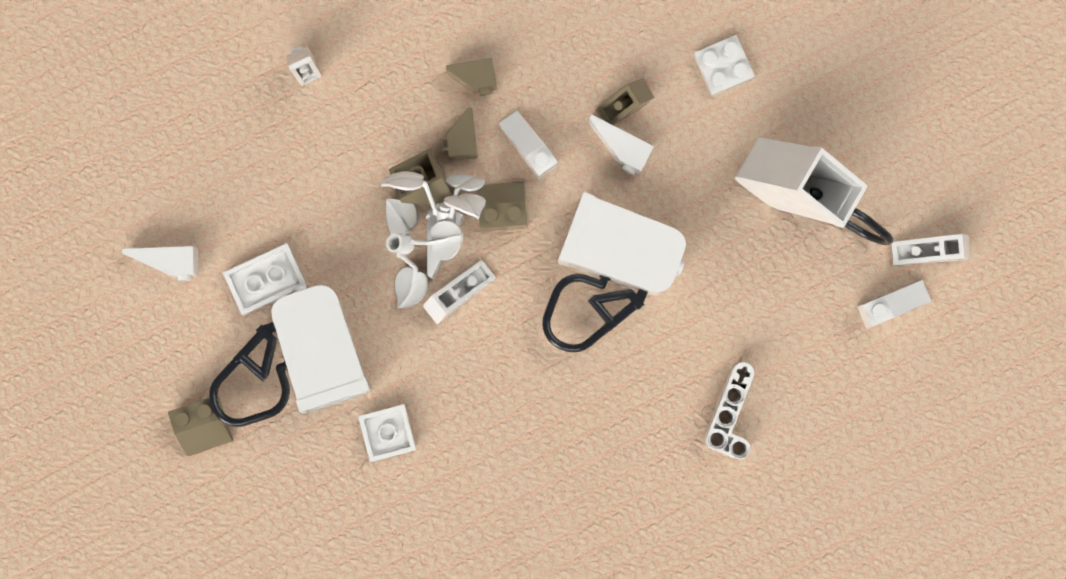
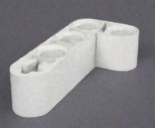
[704,362,754,459]

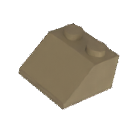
[389,148,453,206]
[478,182,527,232]
[168,396,233,456]

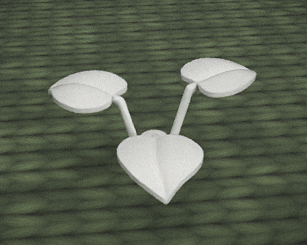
[381,171,486,223]
[386,199,463,308]

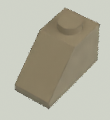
[446,58,497,96]
[598,78,655,125]
[443,108,478,161]

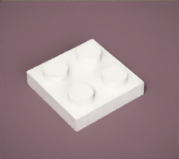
[693,35,755,96]
[358,404,417,462]

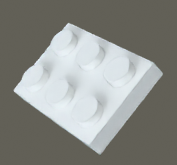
[223,243,307,316]

